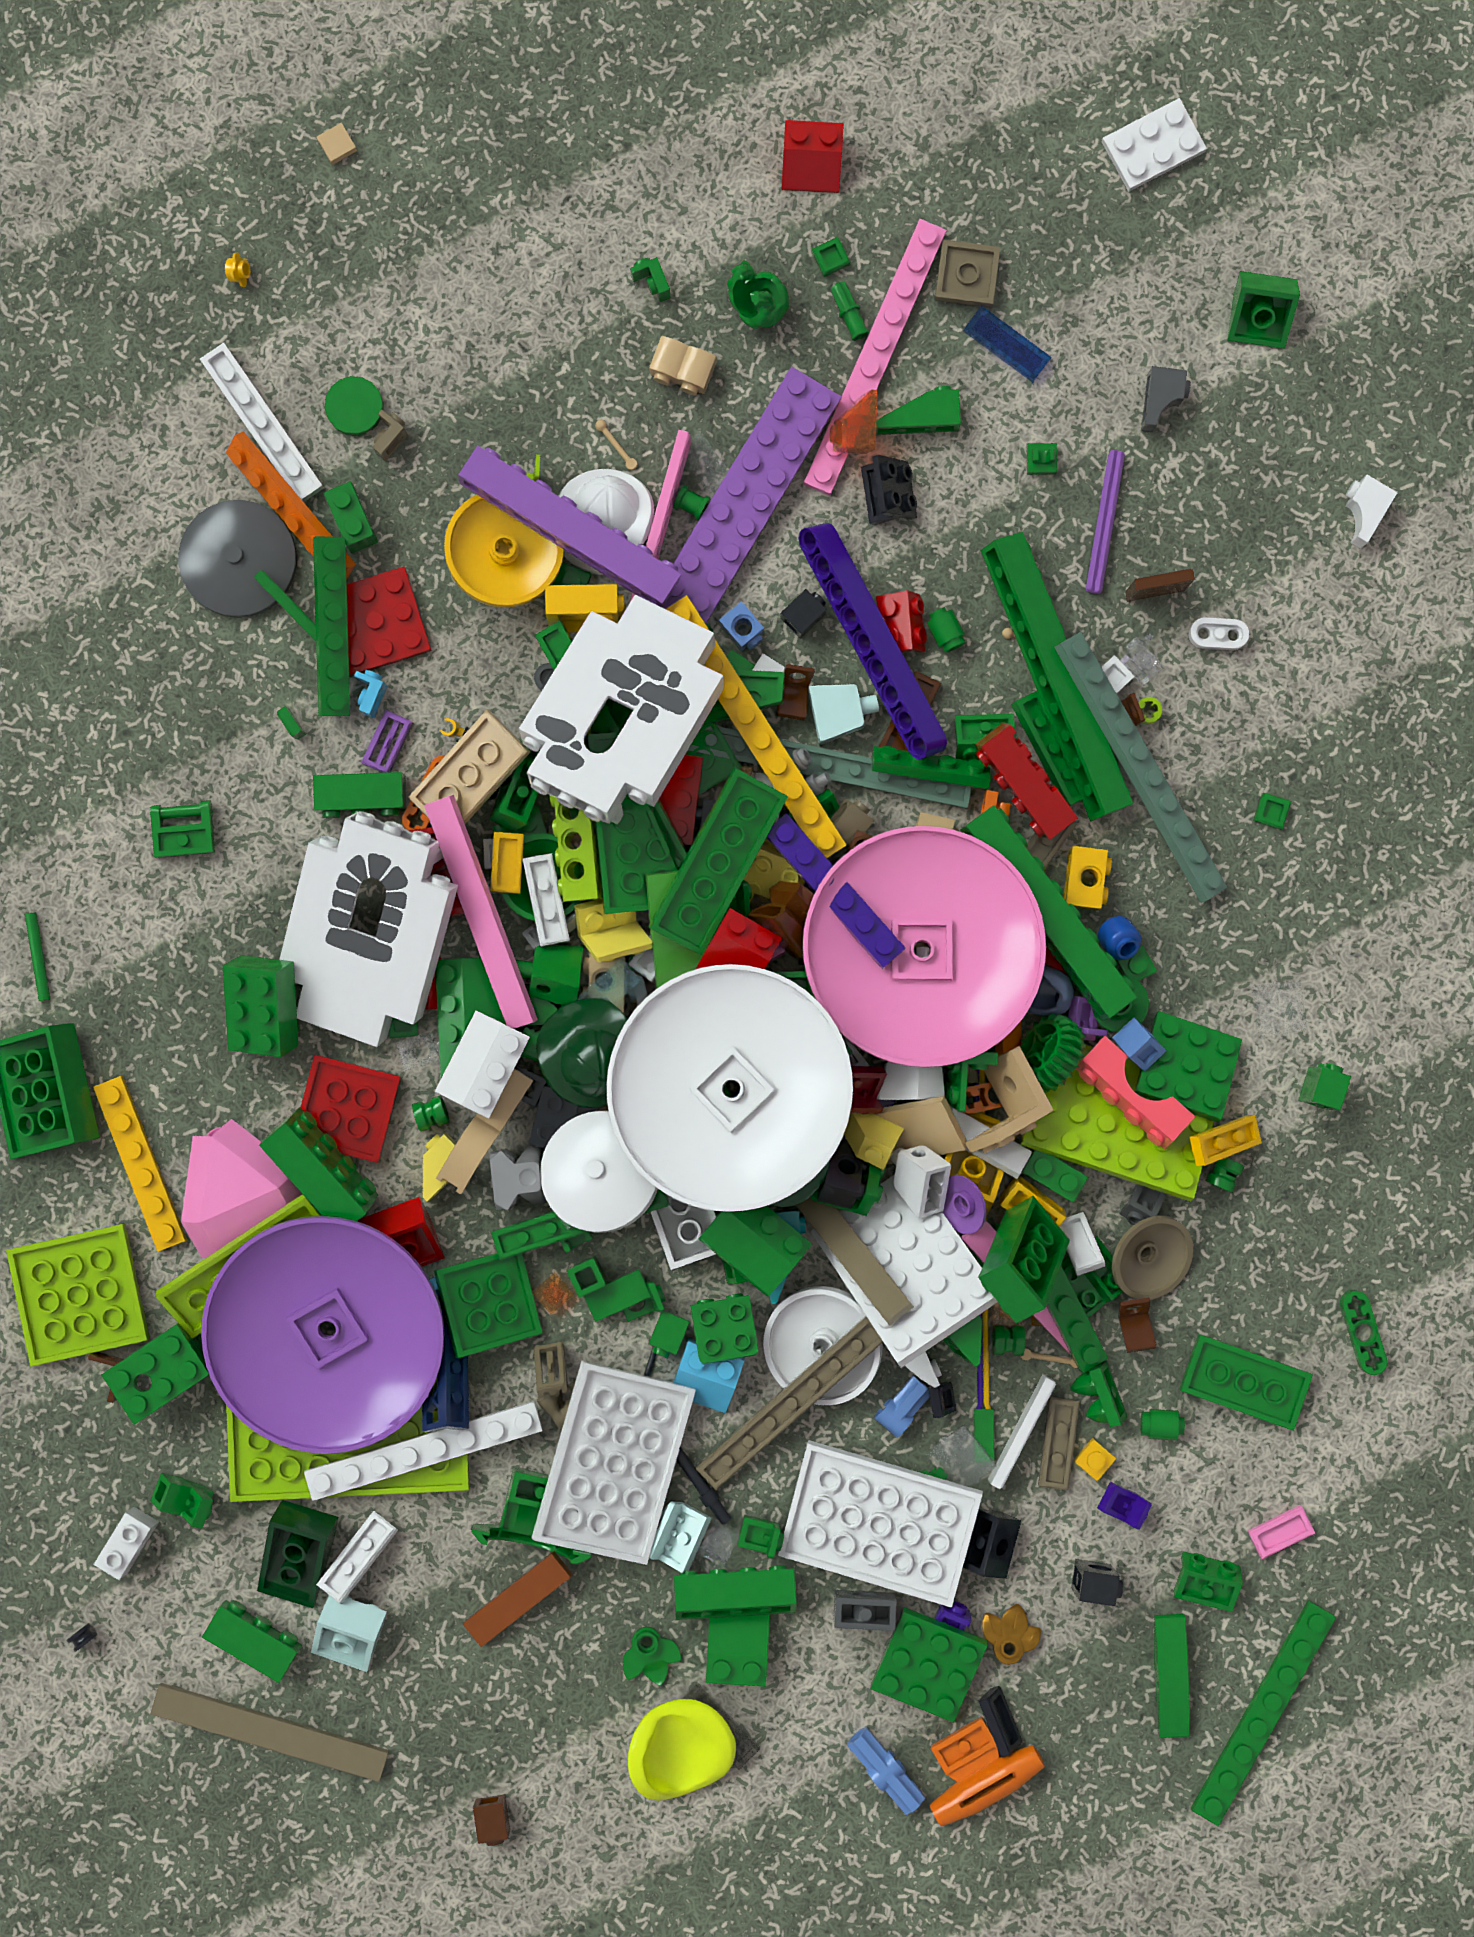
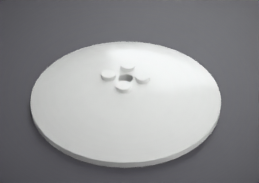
[607,964,853,1212]

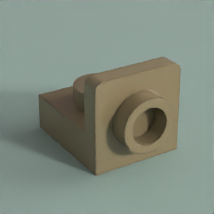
[372,410,408,462]

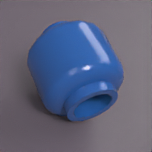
[1098,916,1142,960]

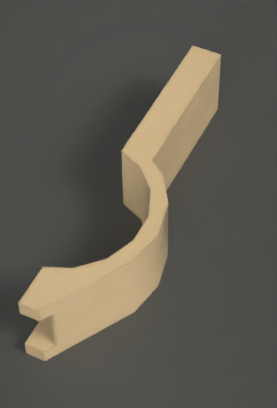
[436,1068,534,1194]

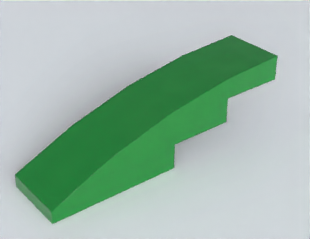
[1154,1614,1190,1738]

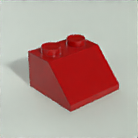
[781,120,844,193]
[696,908,782,969]

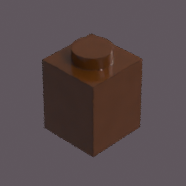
[473,1794,511,1846]

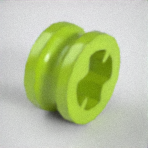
[1138,697,1162,725]

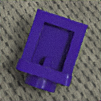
[1097,1481,1152,1530]
[934,1601,972,1630]

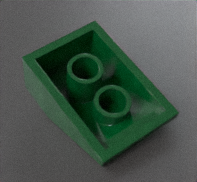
[257,1500,339,1608]

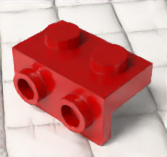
[876,590,927,653]

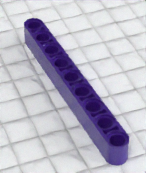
[798,523,947,760]

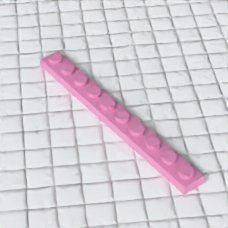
[804,219,946,496]

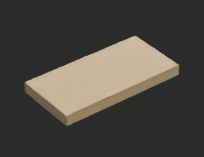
[409,710,530,824]

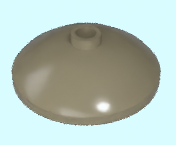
[1112,1216,1193,1300]

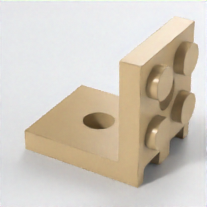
[965,1046,1054,1153]

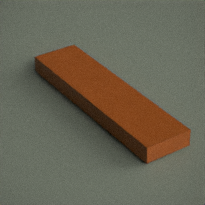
[463,1551,573,1647]

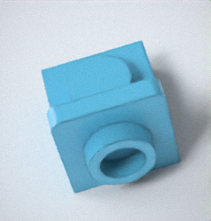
[354,670,388,718]

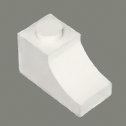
[1345,475,1397,548]

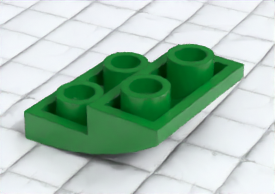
[1061,1236,1123,1318]

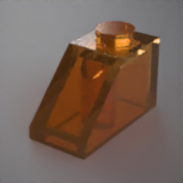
[829,389,877,454]

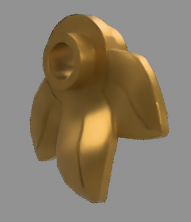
[982,1604,1041,1665]

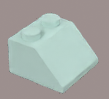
[311,1595,387,1672]

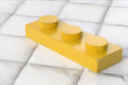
[1190,1115,1262,1166]

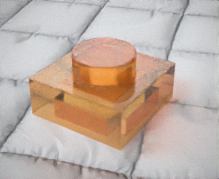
[532,1272,574,1314]

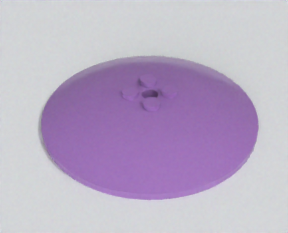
[201,1216,444,1454]

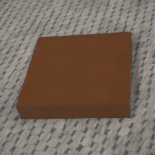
[1125,569,1195,602]

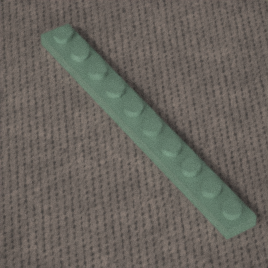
[1054,632,1227,903]
[688,726,972,809]

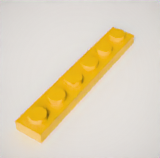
[93,1076,187,1252]

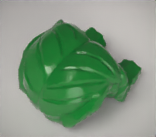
[727,260,789,329]

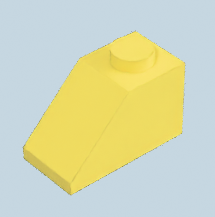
[844,1113,904,1170]
[423,1134,456,1202]

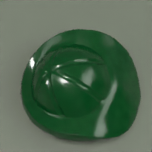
[536,998,628,1108]

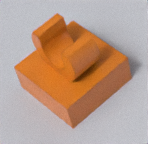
[981,790,1011,816]

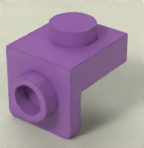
[1068,996,1108,1041]

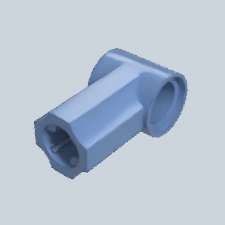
[874,1375,930,1438]

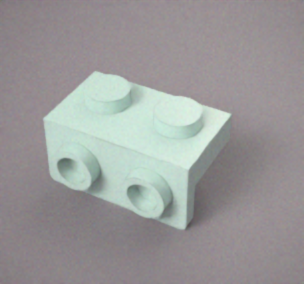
[649,1501,711,1573]

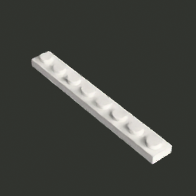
[304,1401,543,1501]

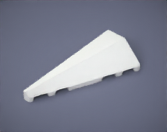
[877,947,945,1100]

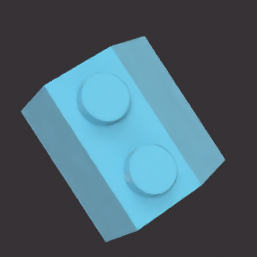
[673,1337,745,1413]

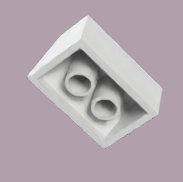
[435,1011,530,1119]

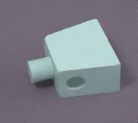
[808,684,879,745]

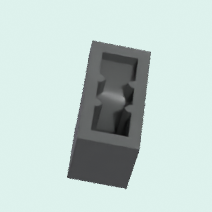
[1141,366,1191,432]

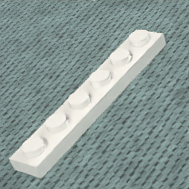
[200,343,324,502]

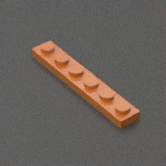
[226,431,356,580]

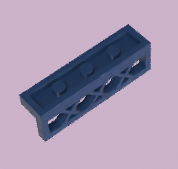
[422,1307,469,1432]

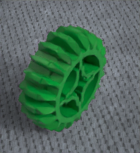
[1020,1014,1086,1093]

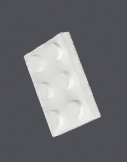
[1101,98,1207,192]

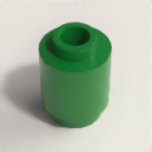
[927,607,966,653]
[1140,1409,1185,1441]

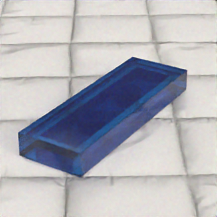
[963,305,1052,383]

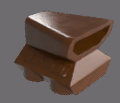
[748,881,814,959]

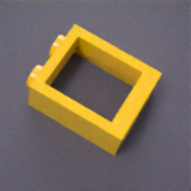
[545,584,626,633]

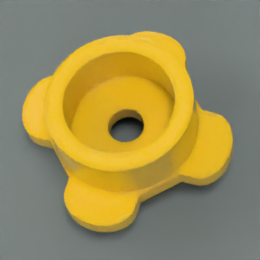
[225,252,251,287]

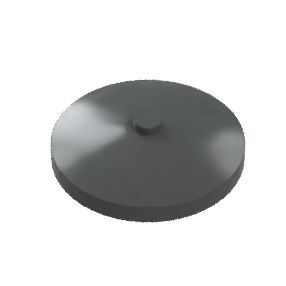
[178,500,297,618]

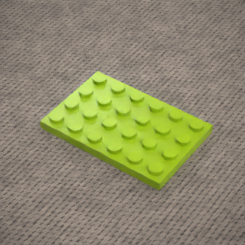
[1020,1045,1214,1202]

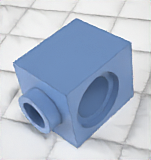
[719,601,764,652]
[1112,1017,1166,1071]

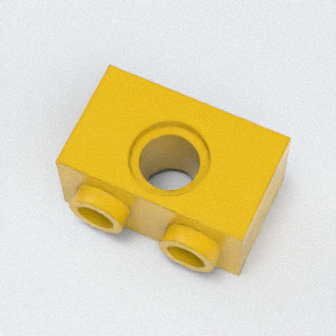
[1063,846,1112,911]

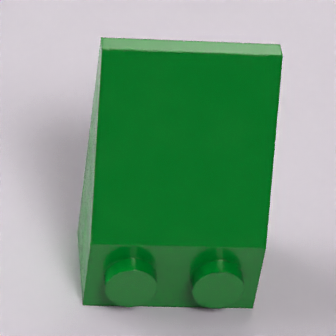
[706,1614,770,1687]

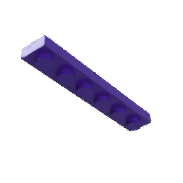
[766,813,906,969]

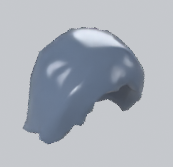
[1028,966,1074,1016]

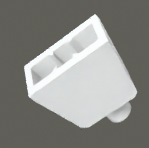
[891,1145,951,1219]

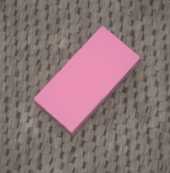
[1247,1505,1315,1559]

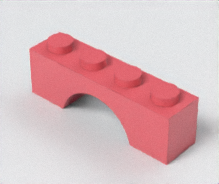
[1075,1036,1195,1149]

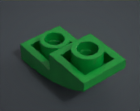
[583,1269,651,1322]

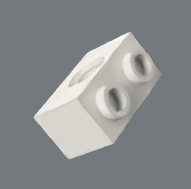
[94,1507,159,1580]

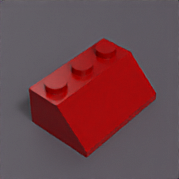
[357,1197,445,1267]

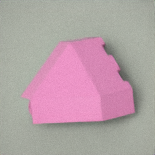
[181,1119,302,1258]

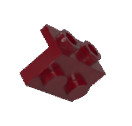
[850,1066,887,1114]

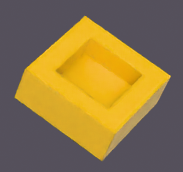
[1073,1438,1116,1481]

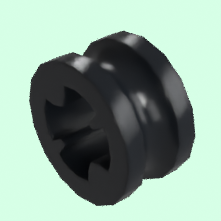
[66,1623,98,1652]

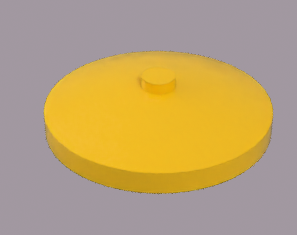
[444,495,564,608]

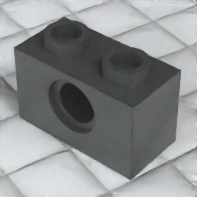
[833,1590,897,1631]

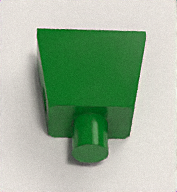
[516,946,583,1005]

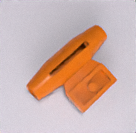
[930,1716,1045,1827]

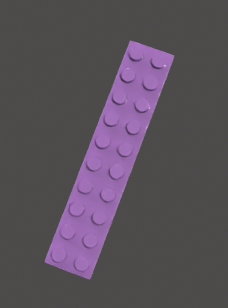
[662,366,842,623]

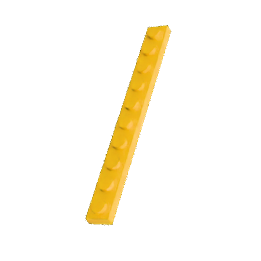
[666,595,847,858]

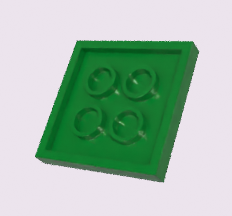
[1134,1011,1242,1123]
[434,1253,542,1358]
[870,1607,988,1723]

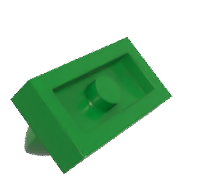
[1070,1361,1128,1428]

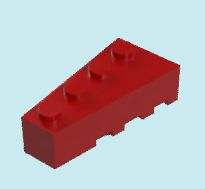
[975,723,1078,840]

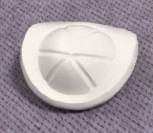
[558,469,654,575]

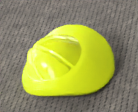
[628,1699,736,1801]

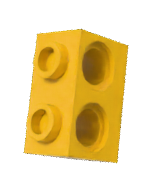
[999,1175,1066,1226]

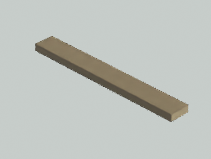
[696,1316,883,1490]
[150,1683,389,1782]

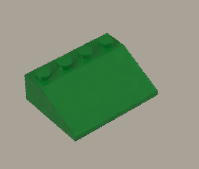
[0,1023,100,1160]

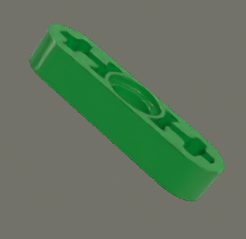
[1340,1290,1387,1375]

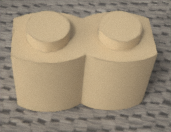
[649,336,717,396]

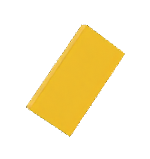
[490,832,524,894]

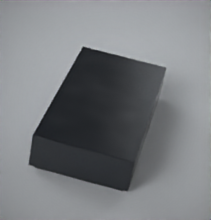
[978,1686,1022,1757]

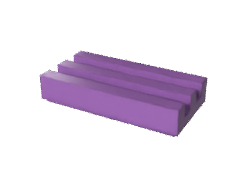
[361,710,413,773]

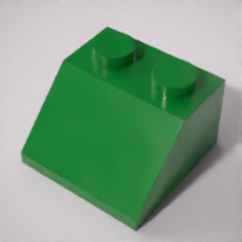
[1227,271,1300,349]

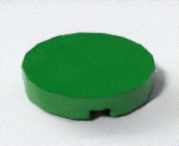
[324,376,384,436]

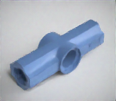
[847,1726,925,1815]

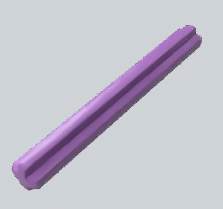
[1086,450,1125,594]

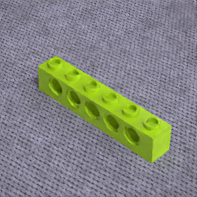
[550,728,602,902]

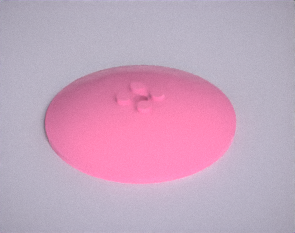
[803,826,1046,1068]

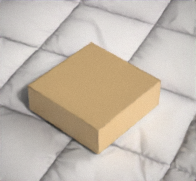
[316,123,357,165]

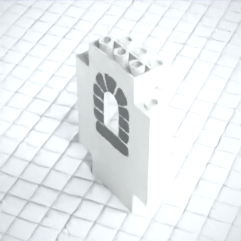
[279,811,458,1047]

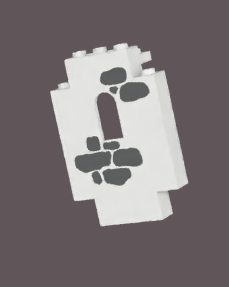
[519,595,724,825]

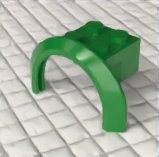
[471,1467,591,1564]

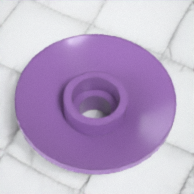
[942,1175,986,1234]

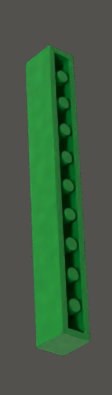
[980,532,1133,822]

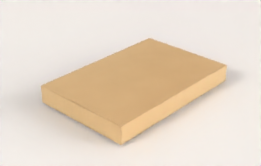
[873,1096,967,1164]

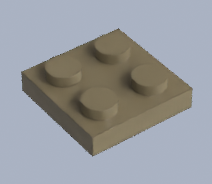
[934,240,1001,308]

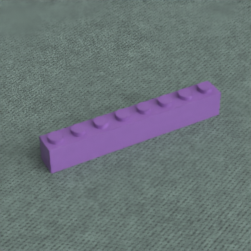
[458,445,681,607]

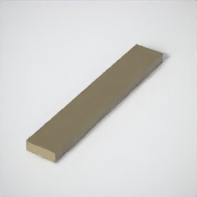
[796,1197,914,1326]

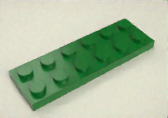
[648,767,788,956]

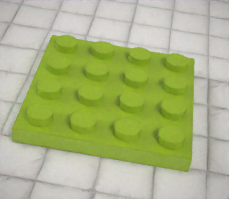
[6,1223,150,1367]

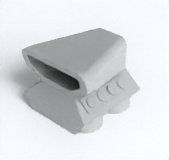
[490,1145,547,1211]

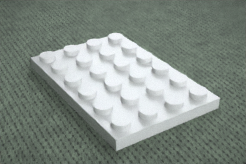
[810,1175,998,1368]
[532,1361,696,1565]
[778,1440,983,1608]

